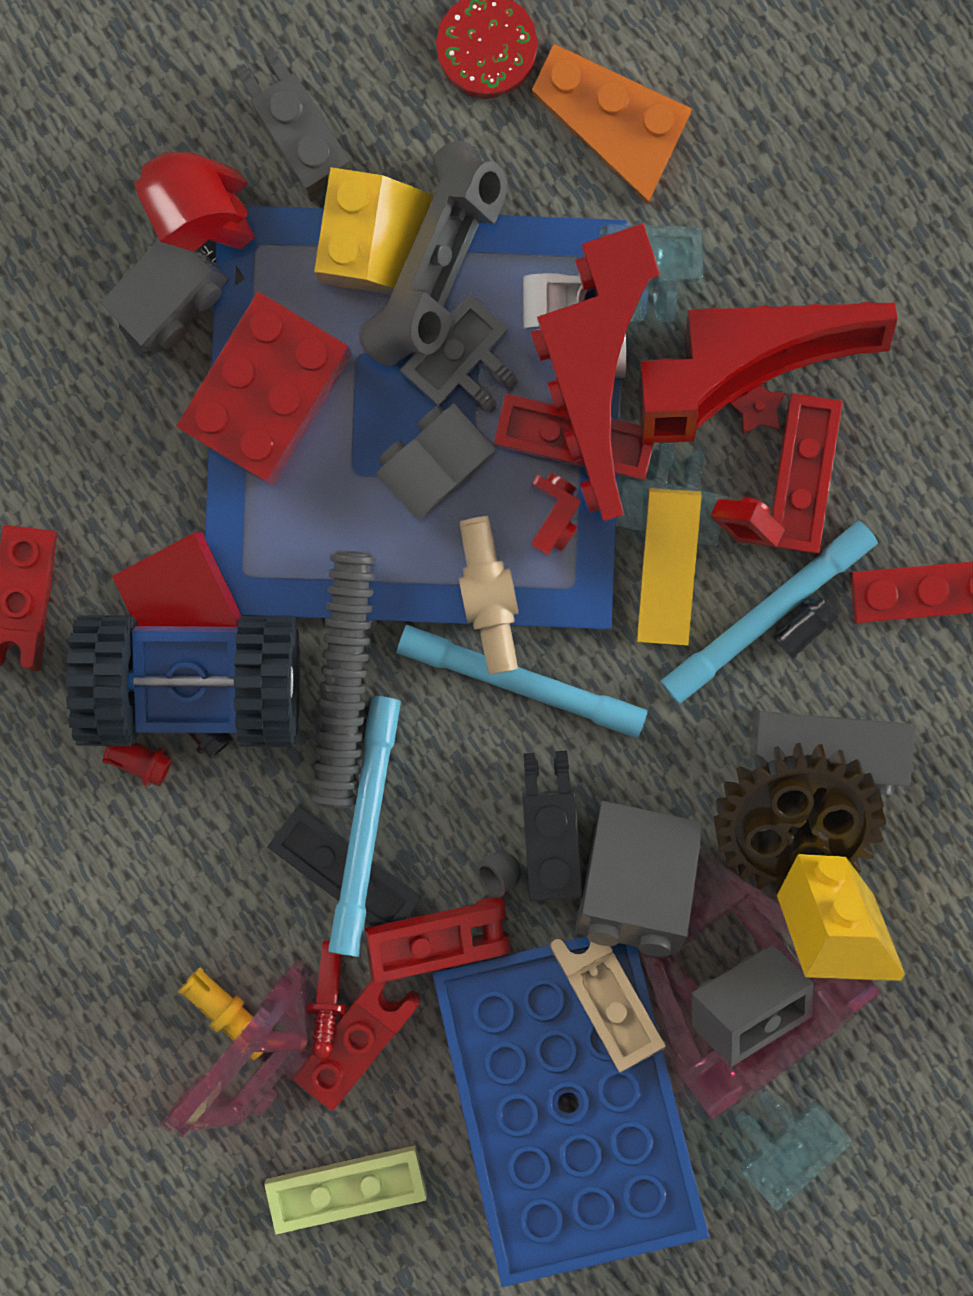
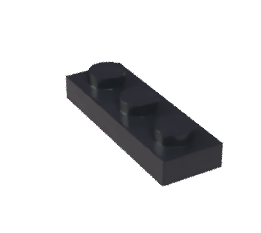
[267,804,422,926]

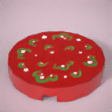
[436,0,538,99]

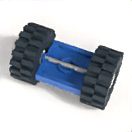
[66,615,300,747]

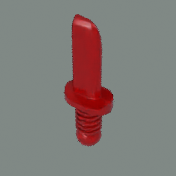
[307,940,346,1060]

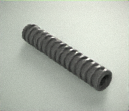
[311,550,376,808]

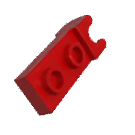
[0,525,58,672]
[293,978,421,1111]

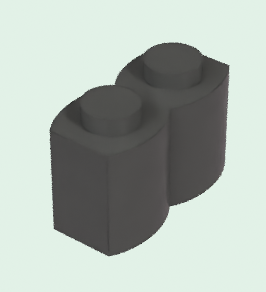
[376,404,496,523]

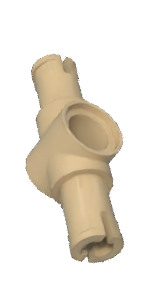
[459,516,518,675]

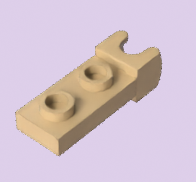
[550,939,666,1074]

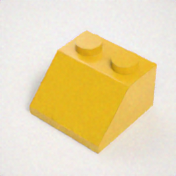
[314,167,434,295]
[777,854,905,981]

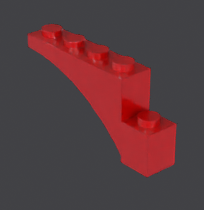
[530,223,660,521]
[638,302,898,443]

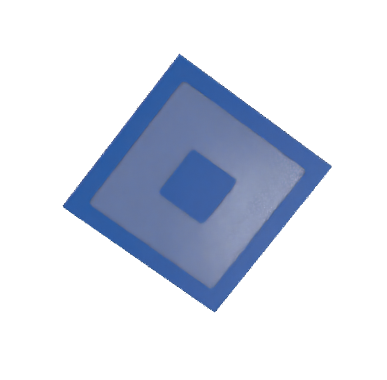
[205,205,627,629]

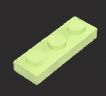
[264,1145,427,1234]

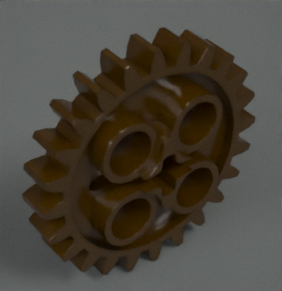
[714,743,886,894]

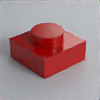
[710,497,785,547]

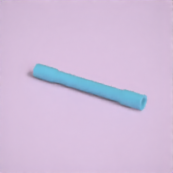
[660,520,878,705]
[396,625,648,739]
[328,696,401,957]

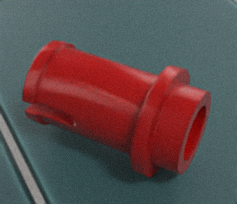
[102,742,172,787]

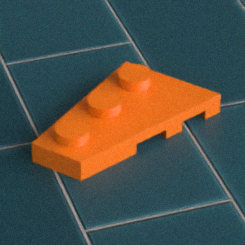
[532,44,692,205]

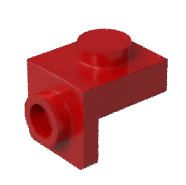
[529,473,582,557]

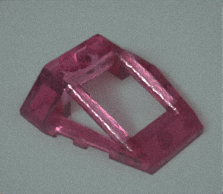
[639,857,881,1120]
[159,958,311,1138]

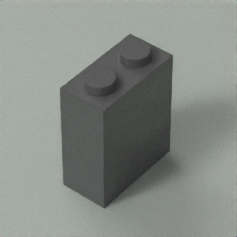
[575,801,703,957]

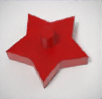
[728,384,787,435]

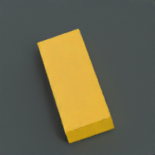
[637,488,702,645]

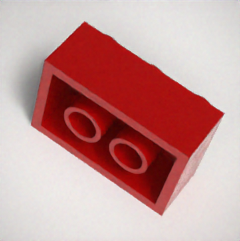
[176,291,352,486]

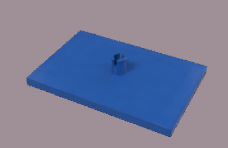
[432,936,709,1287]

